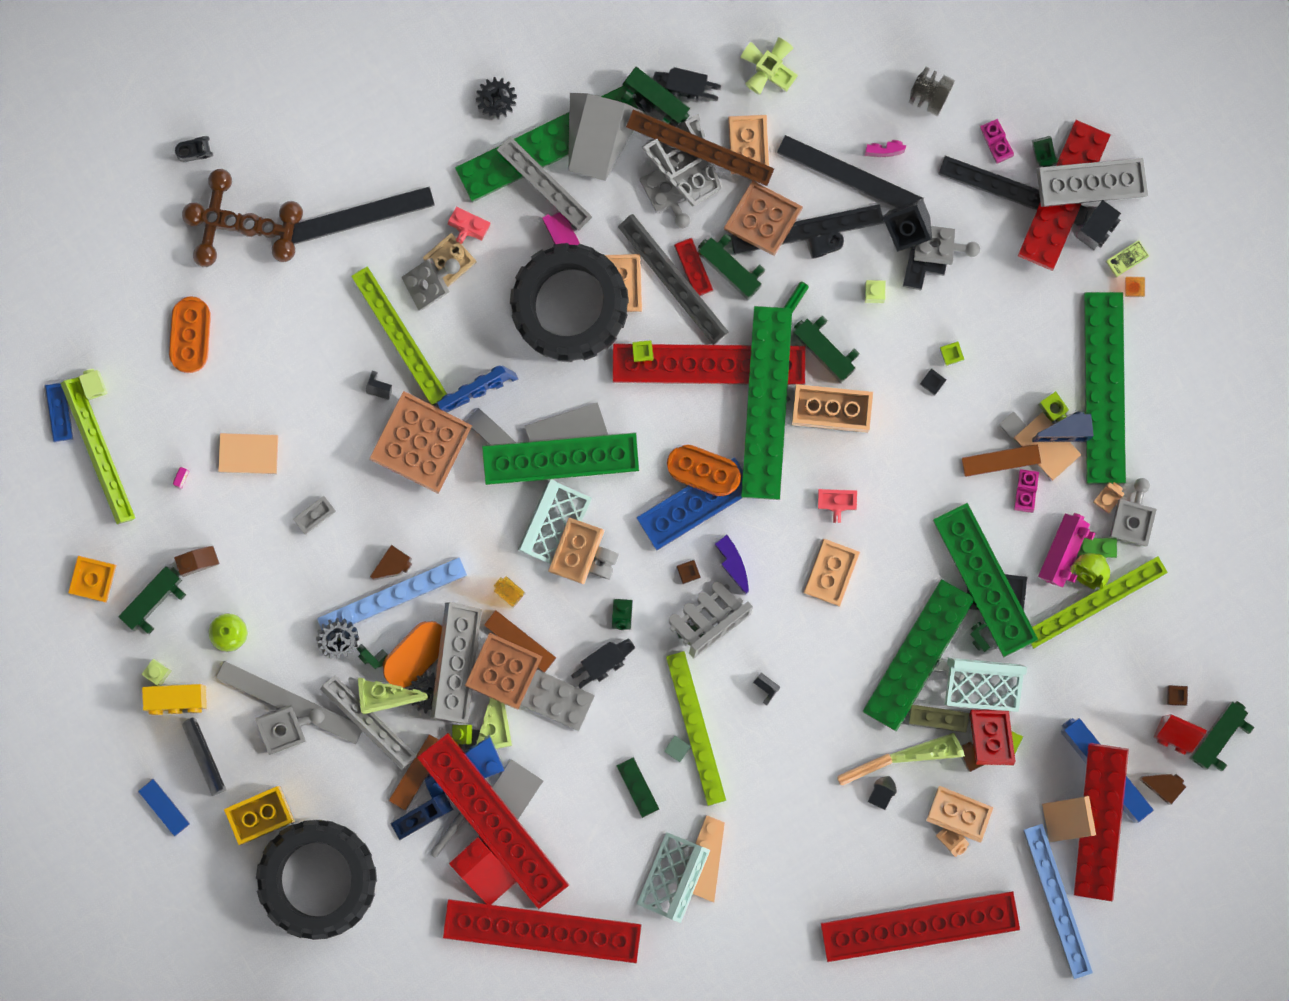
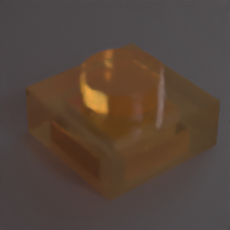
[1125,277,1145,297]

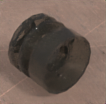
[908,66,955,117]

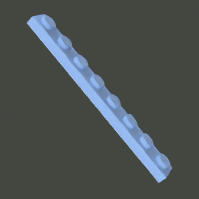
[317,557,467,630]
[1023,824,1093,979]

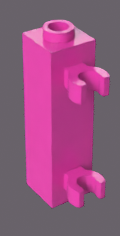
[1038,513,1095,588]

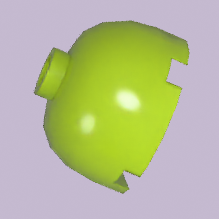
[1070,553,1110,590]
[208,613,248,652]

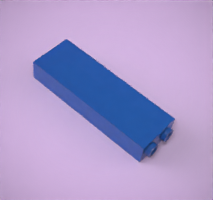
[1060,718,1154,823]

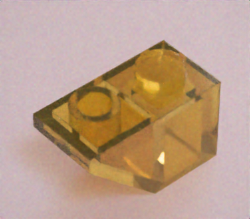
[494,576,526,608]

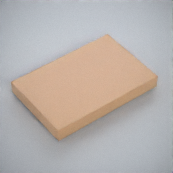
[728,115,769,174]
[605,254,642,312]
[1013,412,1081,481]
[218,433,278,474]
[548,518,605,584]
[804,539,860,607]
[926,786,993,843]
[1042,796,1096,842]

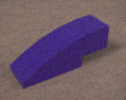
[715,534,749,595]

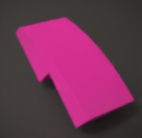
[980,119,1014,164]
[865,140,906,157]
[1014,469,1039,513]

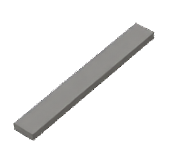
[216,661,362,744]

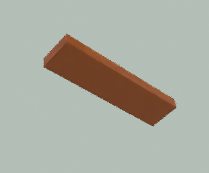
[962,444,1041,477]
[484,610,556,673]
[389,734,439,811]

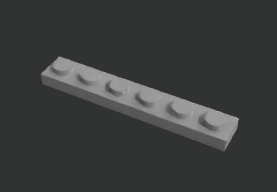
[497,136,592,230]
[320,676,417,770]

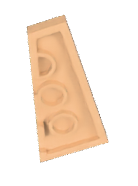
[693,815,725,902]

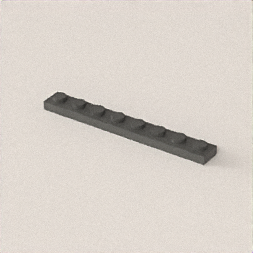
[618,214,729,345]

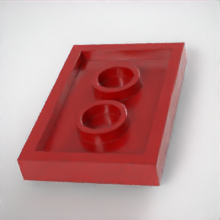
[969,710,1016,766]

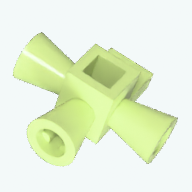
[740,37,798,95]

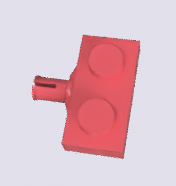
[447,206,491,244]
[818,489,857,523]

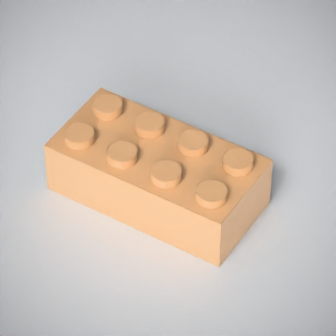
[792,384,873,433]

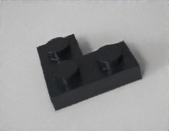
[903,248,947,290]

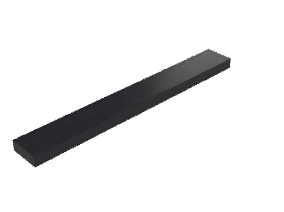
[777,135,924,208]
[938,155,1089,227]
[291,186,435,245]
[730,204,884,255]

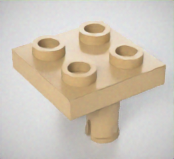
[423,233,477,287]

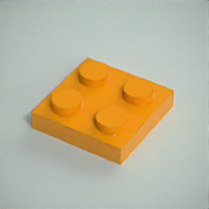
[68,556,117,603]

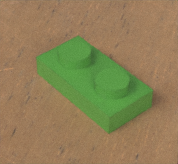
[1077,538,1117,558]

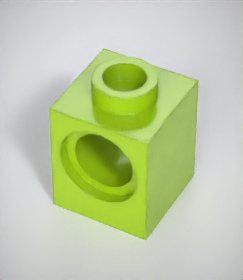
[1038,391,1069,423]

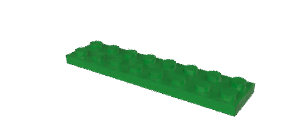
[482,432,639,485]
[933,503,1038,658]
[862,579,974,732]

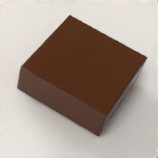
[676,560,701,584]
[1167,685,1188,706]

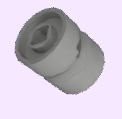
[589,546,619,580]

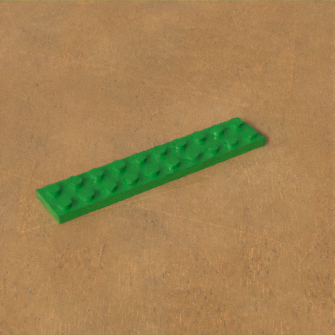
[455,85,639,202]
[1084,292,1126,484]
[741,306,793,500]

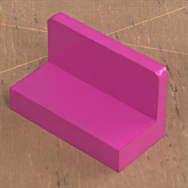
[542,212,580,245]

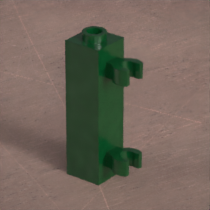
[621,66,690,126]
[698,234,765,300]
[793,315,860,383]
[118,566,186,634]
[1189,701,1255,771]

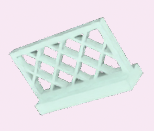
[518,479,592,564]
[944,658,1027,712]
[637,832,710,923]

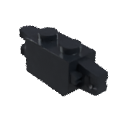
[653,67,721,102]
[571,638,635,689]

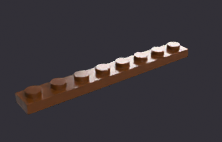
[626,109,775,186]

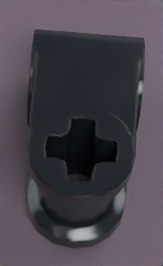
[175,136,213,162]
[806,232,844,259]

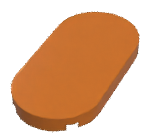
[169,296,211,373]
[667,445,741,496]
[383,621,442,688]

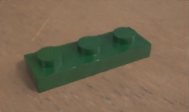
[617,757,659,818]

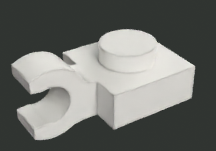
[933,658,965,681]

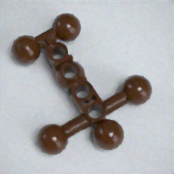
[182,169,303,267]

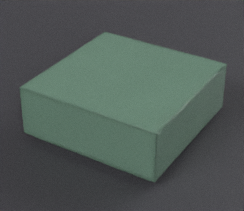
[664,736,691,762]

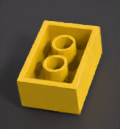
[142,684,207,715]
[224,786,295,845]

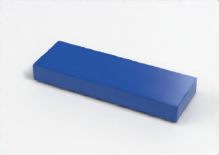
[45,383,73,442]
[138,779,190,836]

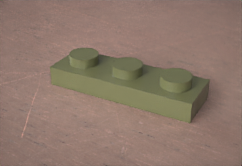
[909,705,969,733]

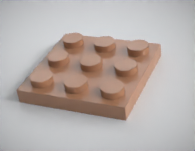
[724,180,803,256]
[465,633,542,710]

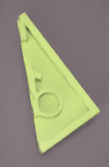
[358,678,428,714]
[477,698,512,749]
[890,733,965,763]

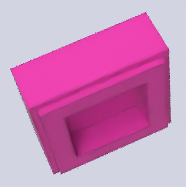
[173,467,189,489]

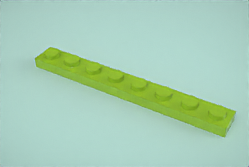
[351,266,447,405]
[60,377,135,524]
[1030,556,1168,649]
[666,651,727,806]

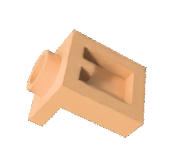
[1093,482,1124,514]
[936,828,969,857]

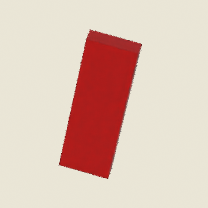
[674,238,713,296]

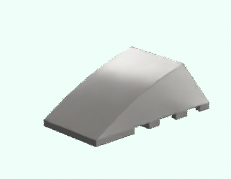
[568,93,644,181]
[641,114,721,207]

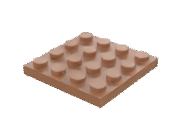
[369,391,472,494]

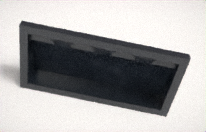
[182,717,226,796]

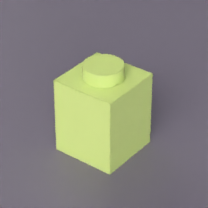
[865,280,886,303]
[79,369,107,400]
[141,659,171,686]

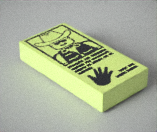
[1106,240,1149,277]

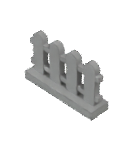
[669,581,753,659]

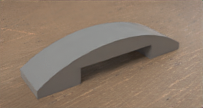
[465,408,516,445]

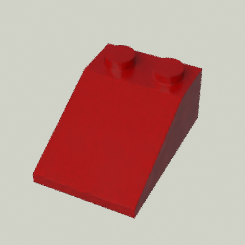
[1154,714,1207,755]
[449,837,516,905]

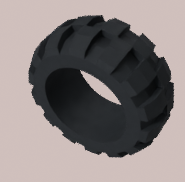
[510,243,629,362]
[255,820,377,940]

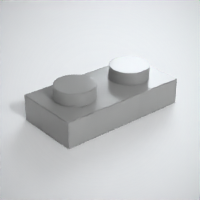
[293,496,336,535]

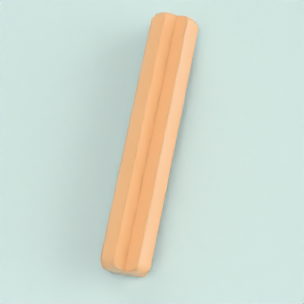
[837,754,892,785]

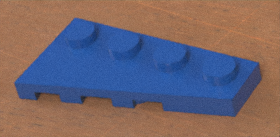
[437,365,518,412]
[425,734,504,798]

